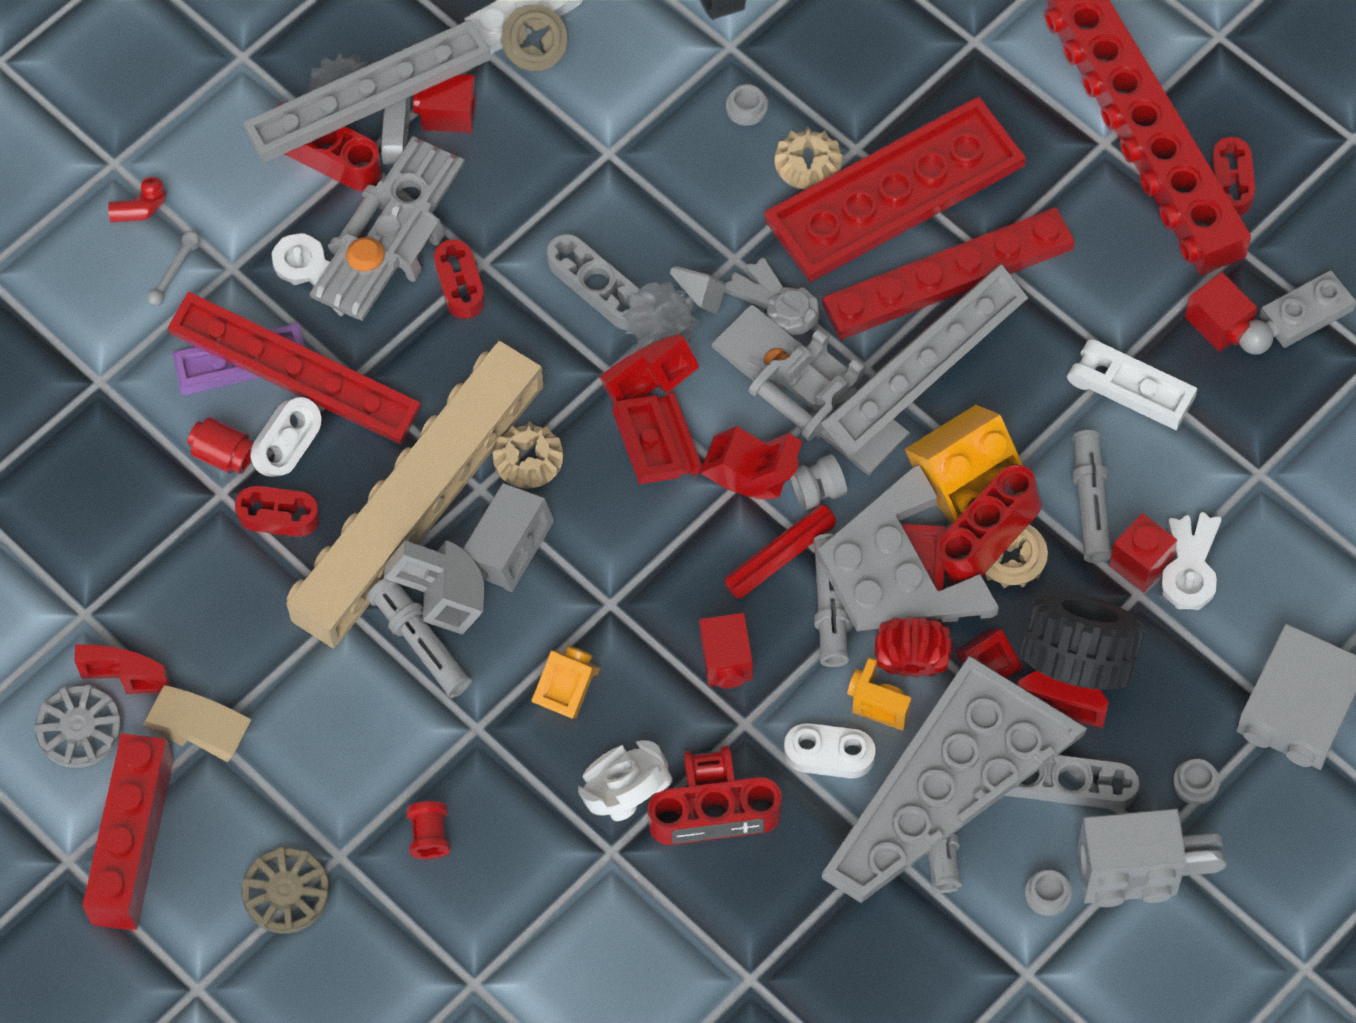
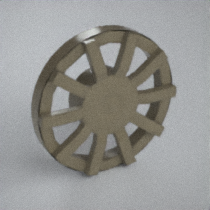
[242,847,330,934]

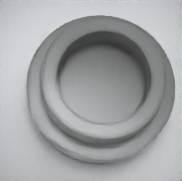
[726,84,768,126]
[1173,759,1220,804]
[1025,870,1072,916]

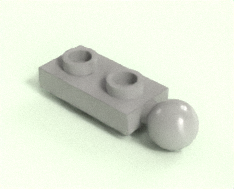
[1239,270,1356,355]

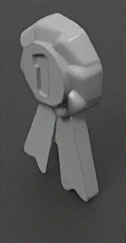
[724,258,819,335]

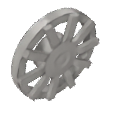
[34,685,122,768]

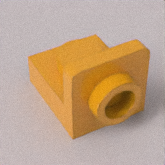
[531,646,601,719]
[847,657,911,731]

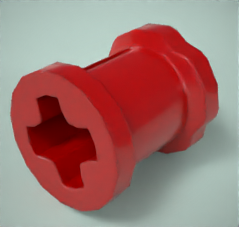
[406,801,451,860]

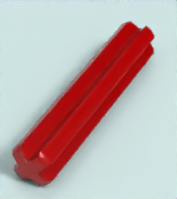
[725,505,836,599]

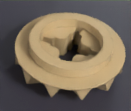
[775,127,842,190]
[493,421,563,489]
[985,523,1048,588]

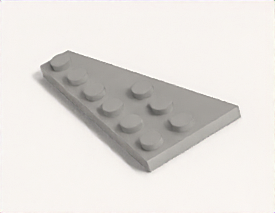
[822,656,1087,903]

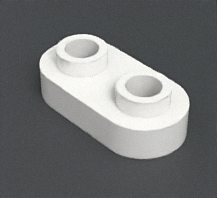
[251,397,321,477]
[784,723,876,778]

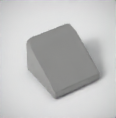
[670,266,726,314]

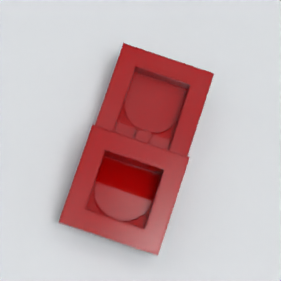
[599,334,700,405]
[74,644,171,694]

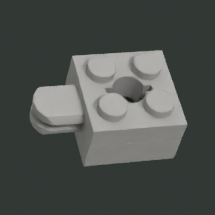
[1076,809,1227,907]

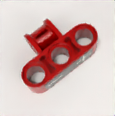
[648,745,782,845]

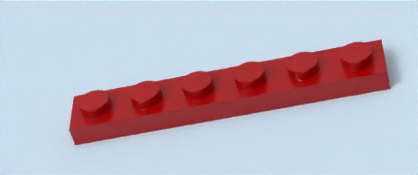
[822,207,1075,340]
[167,291,421,445]

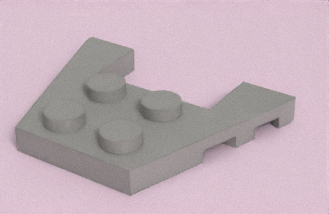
[817,465,999,631]

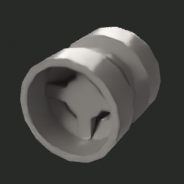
[790,454,847,511]

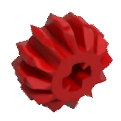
[874,616,952,679]

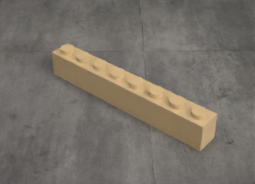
[286,341,544,649]

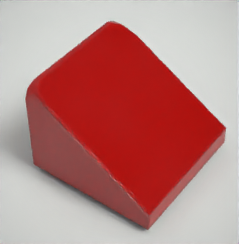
[955,628,1023,679]

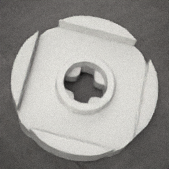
[578,740,672,821]

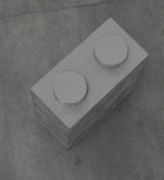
[1236,624,1356,770]

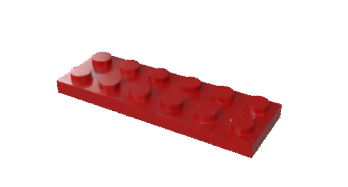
[764,97,1026,283]

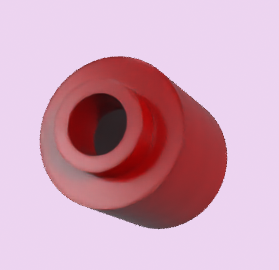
[187,417,254,474]

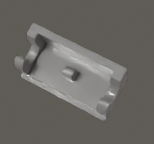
[463,483,554,592]

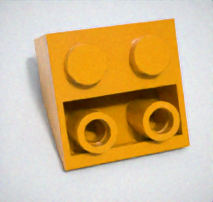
[904,405,1023,524]

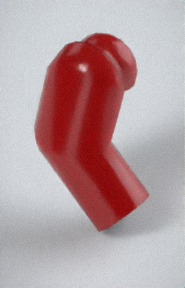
[108,177,167,223]

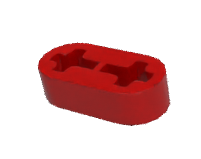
[1211,137,1255,216]
[434,239,485,319]
[235,486,320,537]

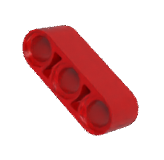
[275,102,383,191]
[938,465,1042,584]

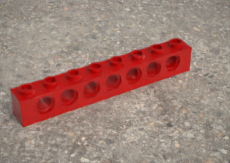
[1044,0,1251,276]

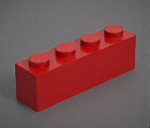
[82,733,174,931]

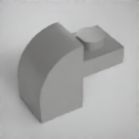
[384,540,484,635]

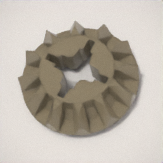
[500,4,567,72]

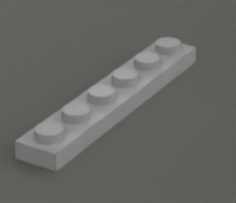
[243,19,491,163]
[820,264,1028,457]

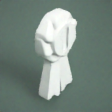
[272,233,345,316]
[1162,512,1221,610]

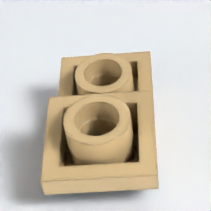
[143,685,251,762]

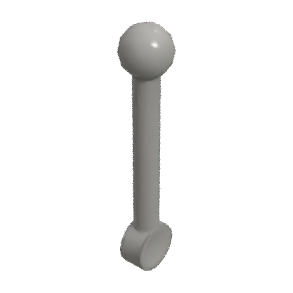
[147,232,200,306]

